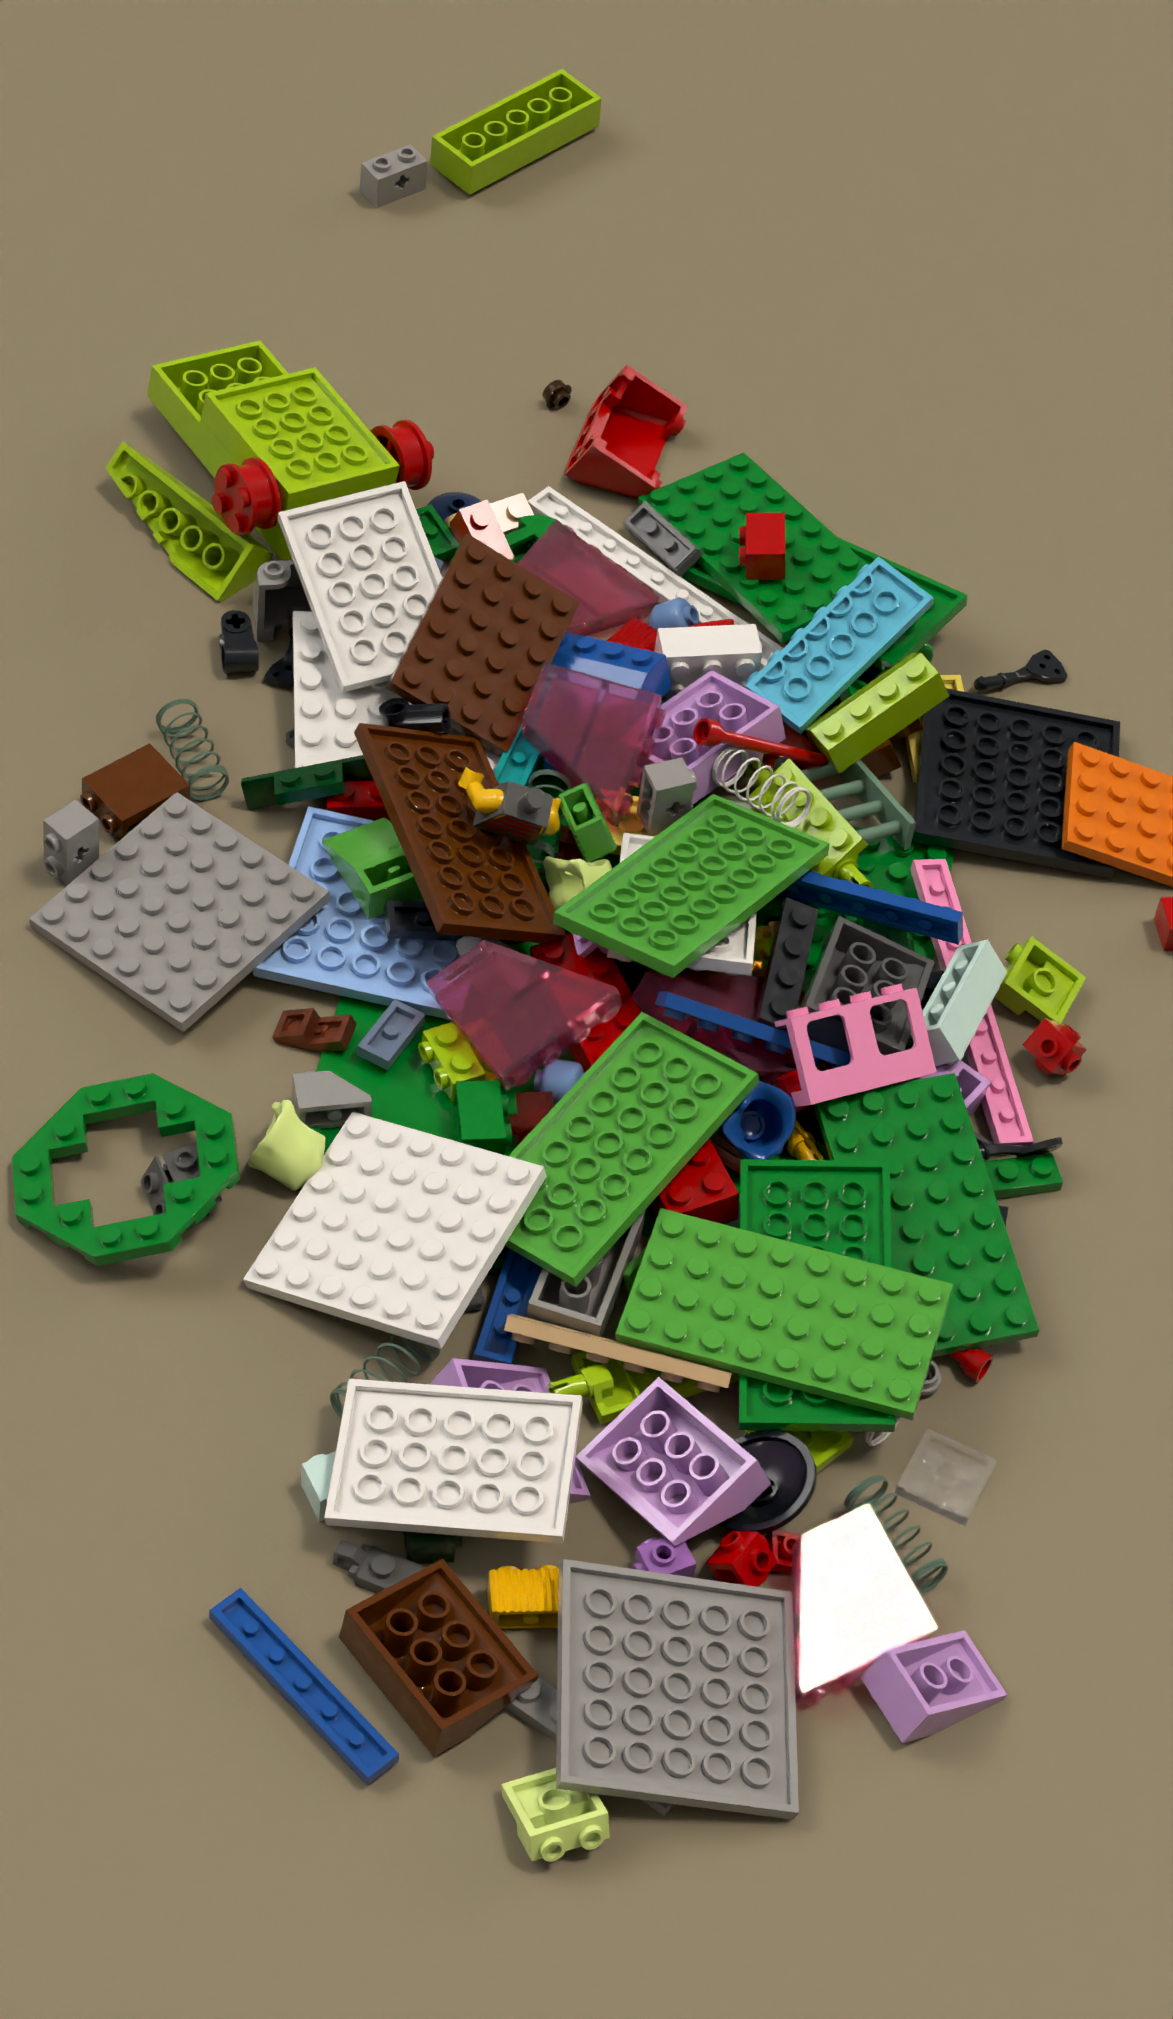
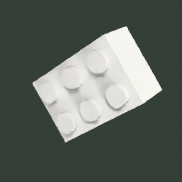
[654,624,763,694]

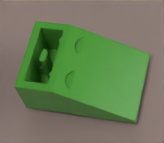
[322,817,423,919]

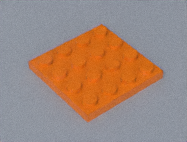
[1061,742,1173,887]

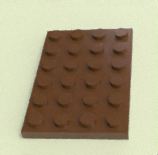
[386,533,580,757]

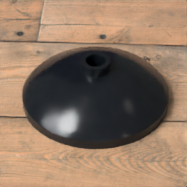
[719,1430,817,1534]

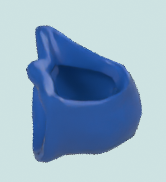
[718,1081,796,1160]

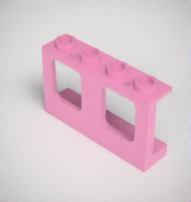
[775,983,937,1107]

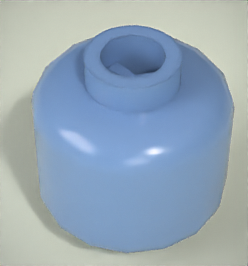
[648,597,699,630]
[534,1059,585,1106]

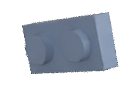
[357,999,425,1070]

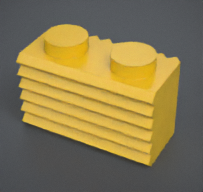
[487,1565,559,1629]

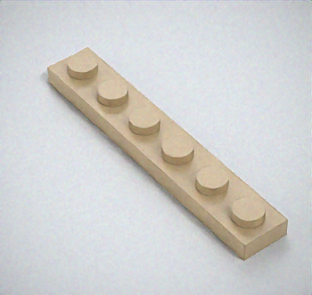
[504,1314,733,1393]

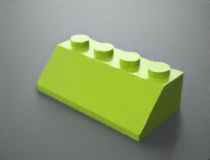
[804,653,949,773]

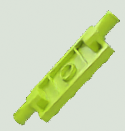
[743,758,873,888]
[547,1351,739,1424]

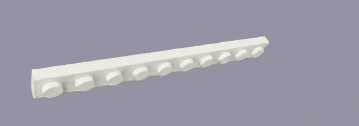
[528,486,783,671]

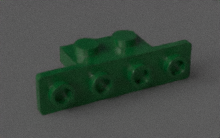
[241,755,374,810]

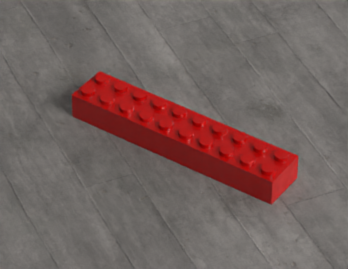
[530,934,739,1224]

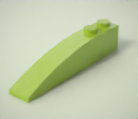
[105,441,273,602]

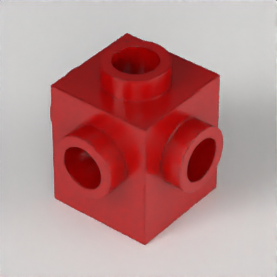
[1022,1018,1087,1076]
[706,1531,778,1587]

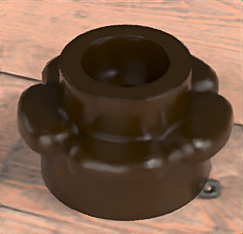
[542,380,572,409]

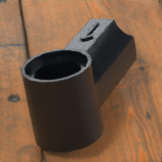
[379,697,451,734]

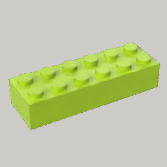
[430,69,602,195]

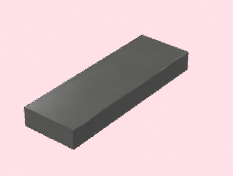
[622,501,703,577]

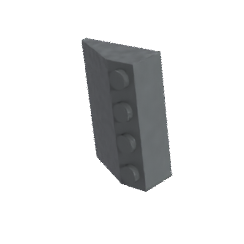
[799,916,935,1055]

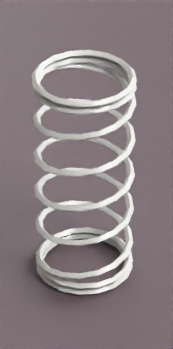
[712,746,811,827]

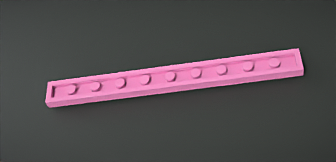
[910,859,1034,1146]

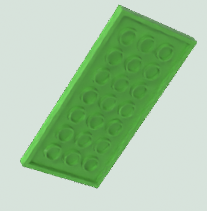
[553,794,829,978]
[505,1012,759,1287]
[615,1208,953,1421]

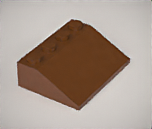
[339,1558,539,1757]

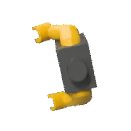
[458,767,561,846]

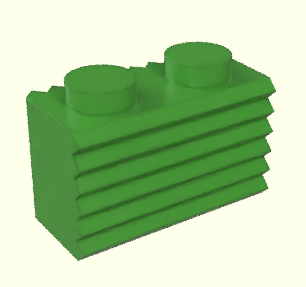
[557,783,617,862]

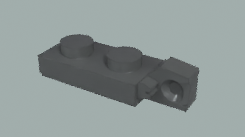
[333,1540,426,1594]

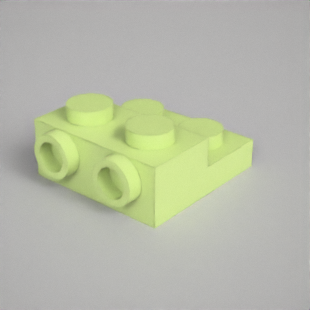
[501,1768,610,1862]

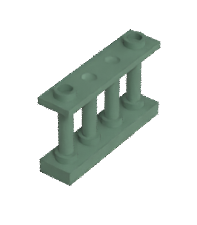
[773,758,916,850]

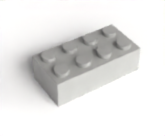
[527,1210,646,1337]

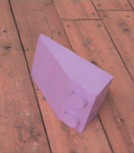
[860,1630,1007,1743]

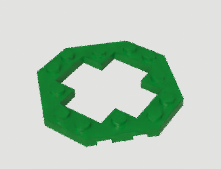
[12,1073,240,1266]

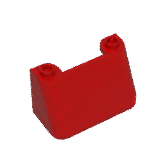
[564,364,688,498]

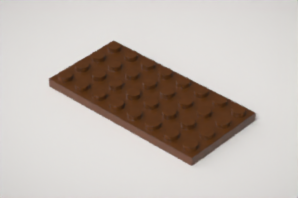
[354,723,566,944]

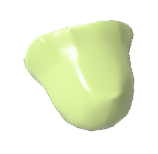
[543,856,612,911]
[248,1100,326,1191]

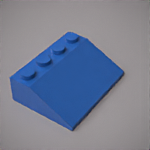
[545,632,672,744]

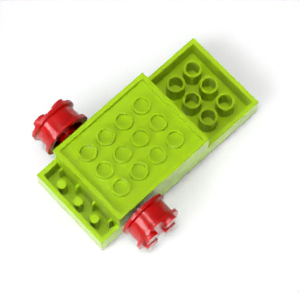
[147,340,434,560]

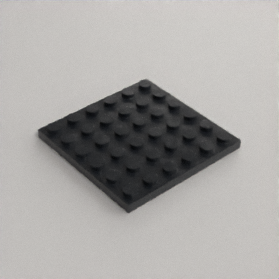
[912,688,1120,878]

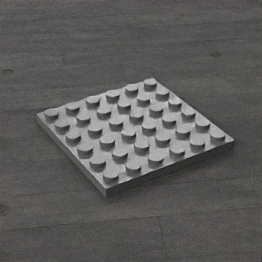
[29,792,330,1032]
[556,1559,799,1820]

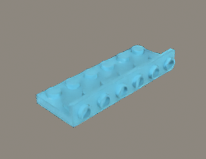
[745,556,933,734]

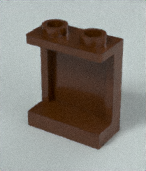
[80,743,190,841]

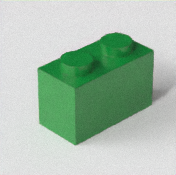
[453,1080,512,1155]

